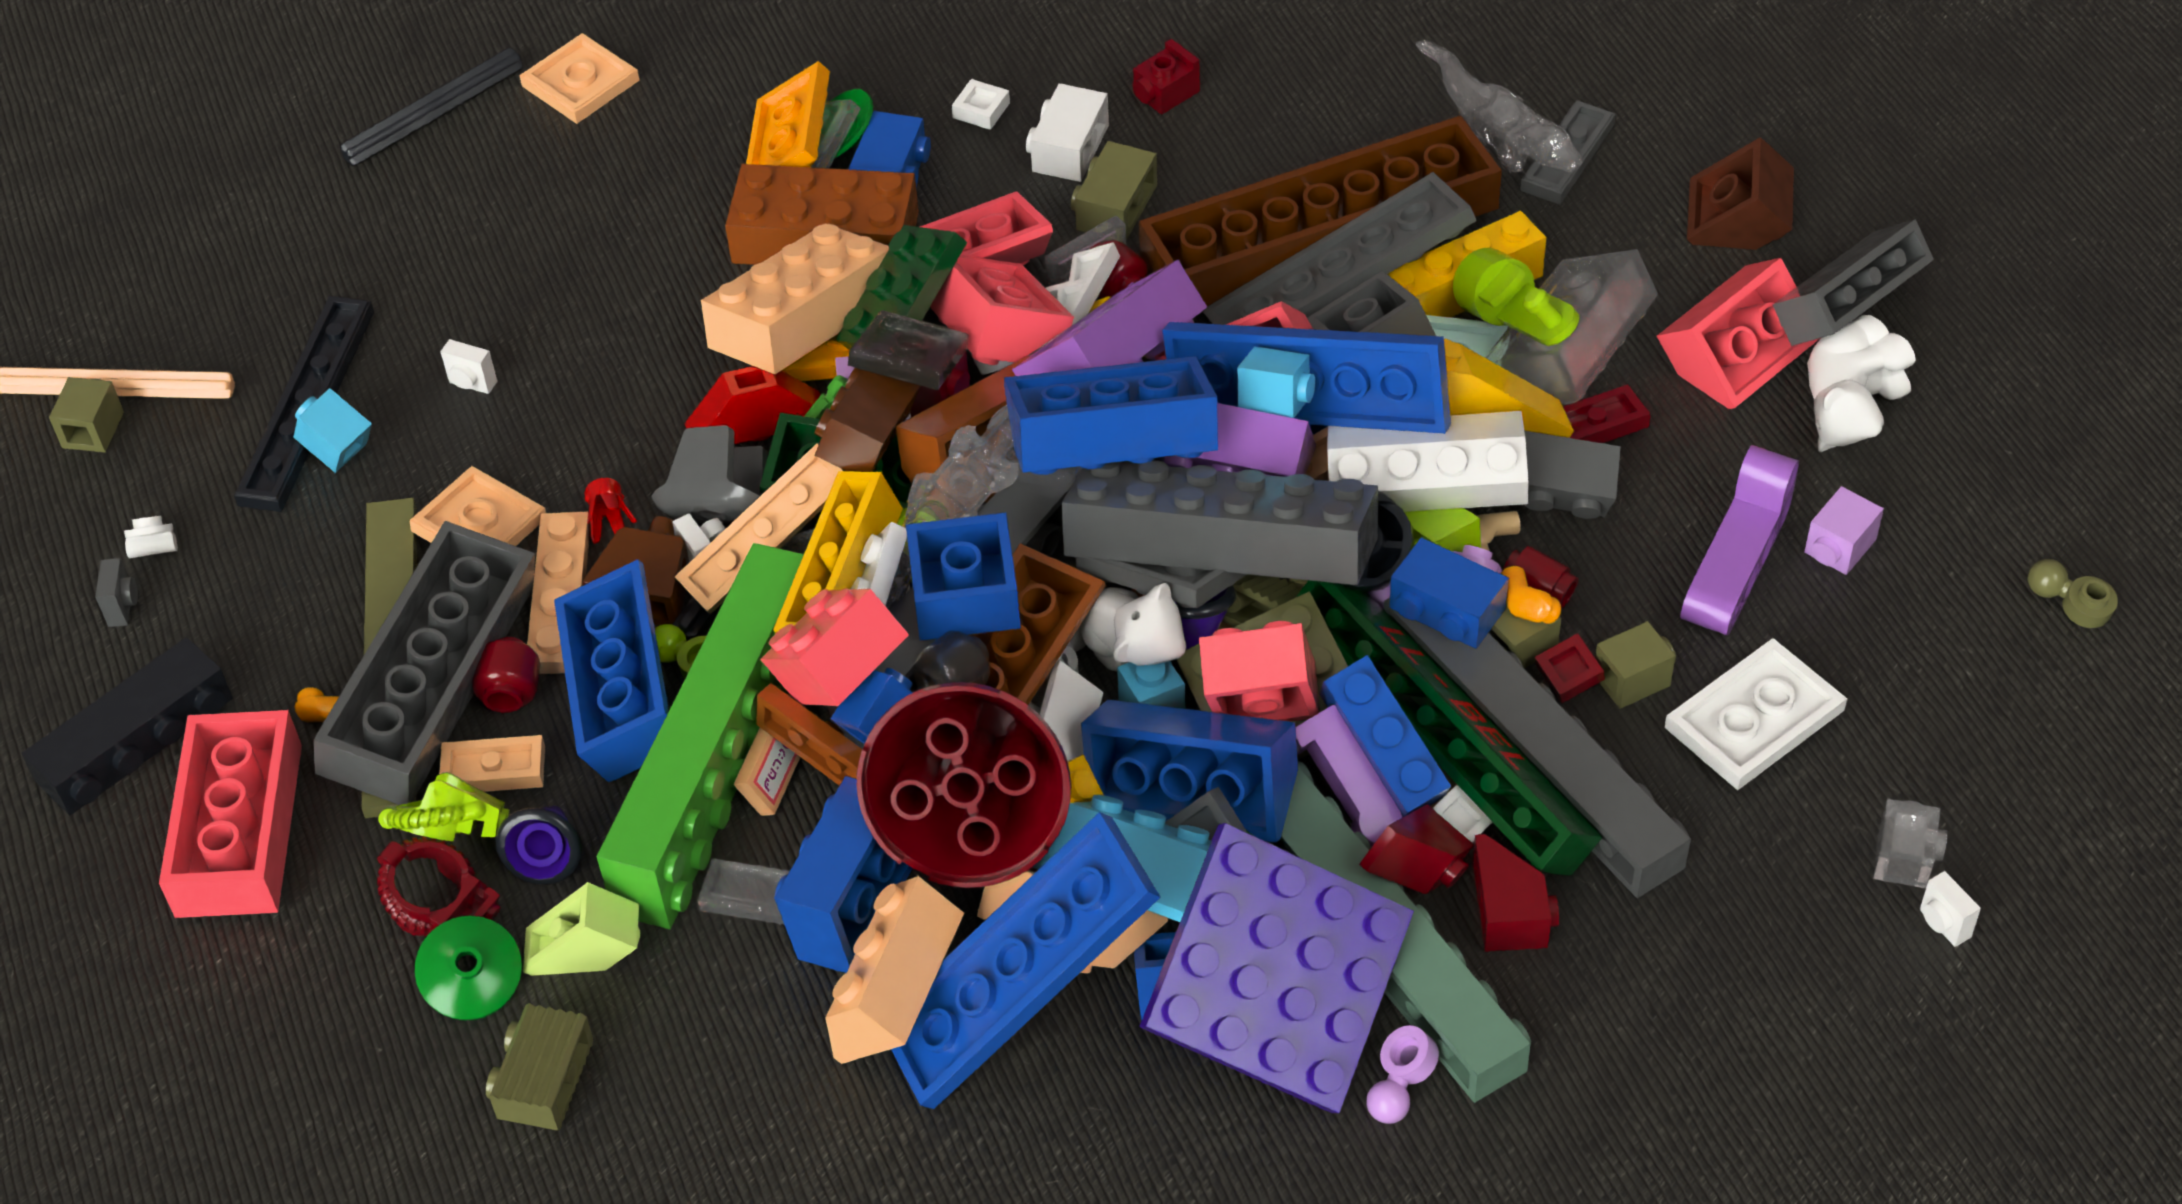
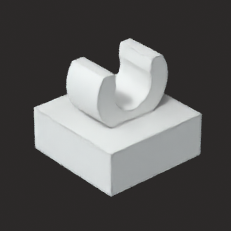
[672,514,726,563]

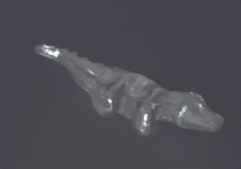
[1416,40,1582,173]
[885,405,1019,609]

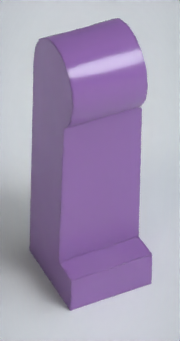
[1295,705,1402,847]

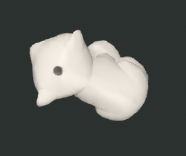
[1807,315,1916,452]
[1079,583,1187,671]

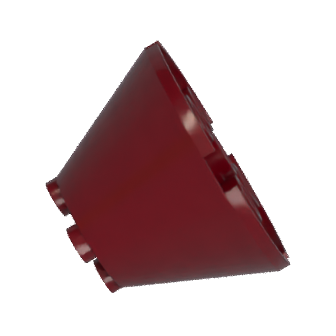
[856,682,1071,888]

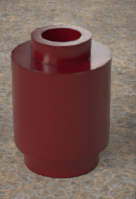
[1502,546,1579,611]

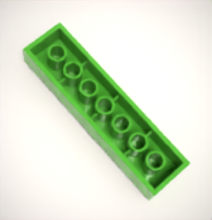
[596,543,804,930]

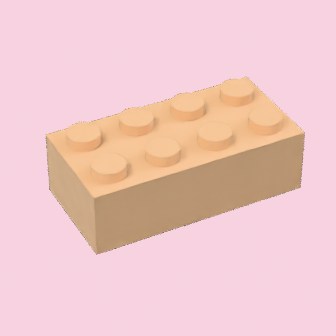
[701,223,889,374]

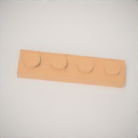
[675,444,843,614]
[527,511,591,674]

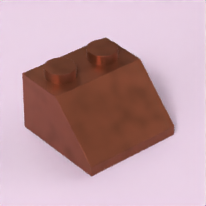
[1687,137,1794,250]

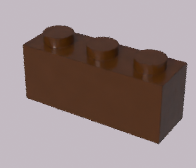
[814,353,925,472]

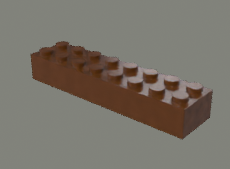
[1139,115,1502,307]

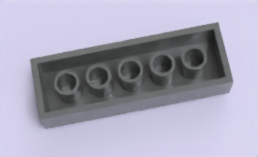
[1062,461,1378,585]
[313,521,535,805]

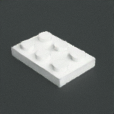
[1664,638,1847,790]

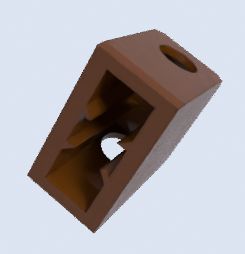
[583,516,689,625]

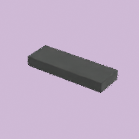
[1520,100,1616,205]

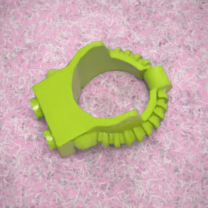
[378,772,510,841]

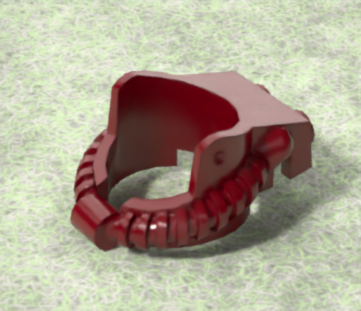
[377,836,501,936]

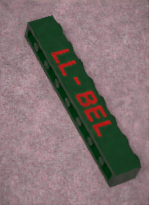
[1295,580,1603,876]

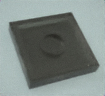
[848,310,969,390]

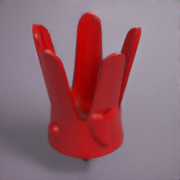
[584,478,637,544]

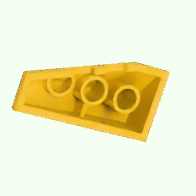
[1444,339,1574,438]

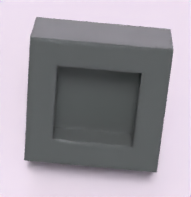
[95,558,138,627]

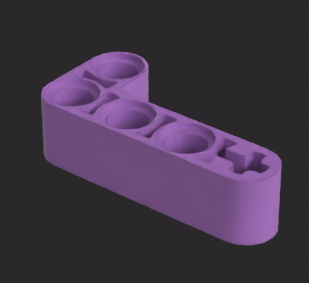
[1680,445,1799,636]

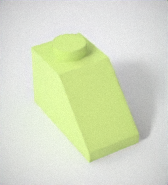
[523,882,640,976]

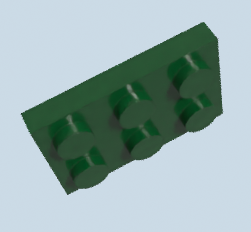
[836,225,967,358]

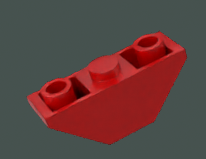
[685,366,820,444]

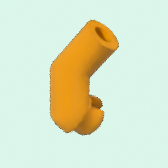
[1501,566,1561,624]
[294,687,339,723]

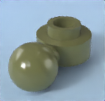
[2028,559,2118,628]

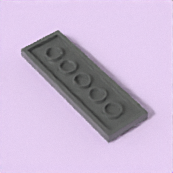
[1202,172,1477,325]

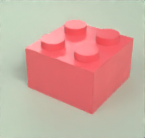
[760,588,909,706]
[1199,621,1320,722]

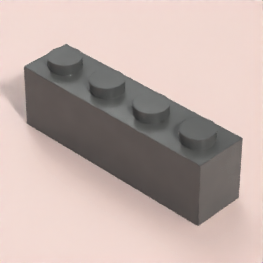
[1772,219,1934,346]
[1524,431,1621,519]

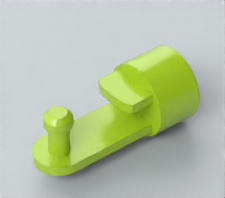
[1453,248,1579,346]

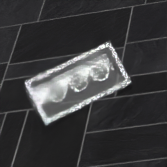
[1485,249,1658,405]

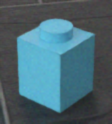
[1237,346,1315,418]
[293,388,372,473]
[1117,661,1185,709]

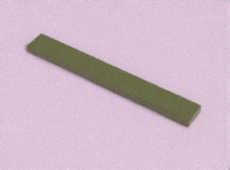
[362,498,417,818]

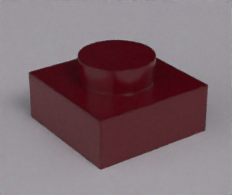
[1535,633,1605,703]

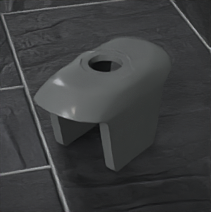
[651,425,768,524]

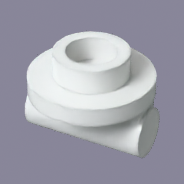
[124,515,178,559]

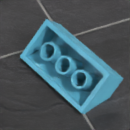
[1032,795,1211,922]

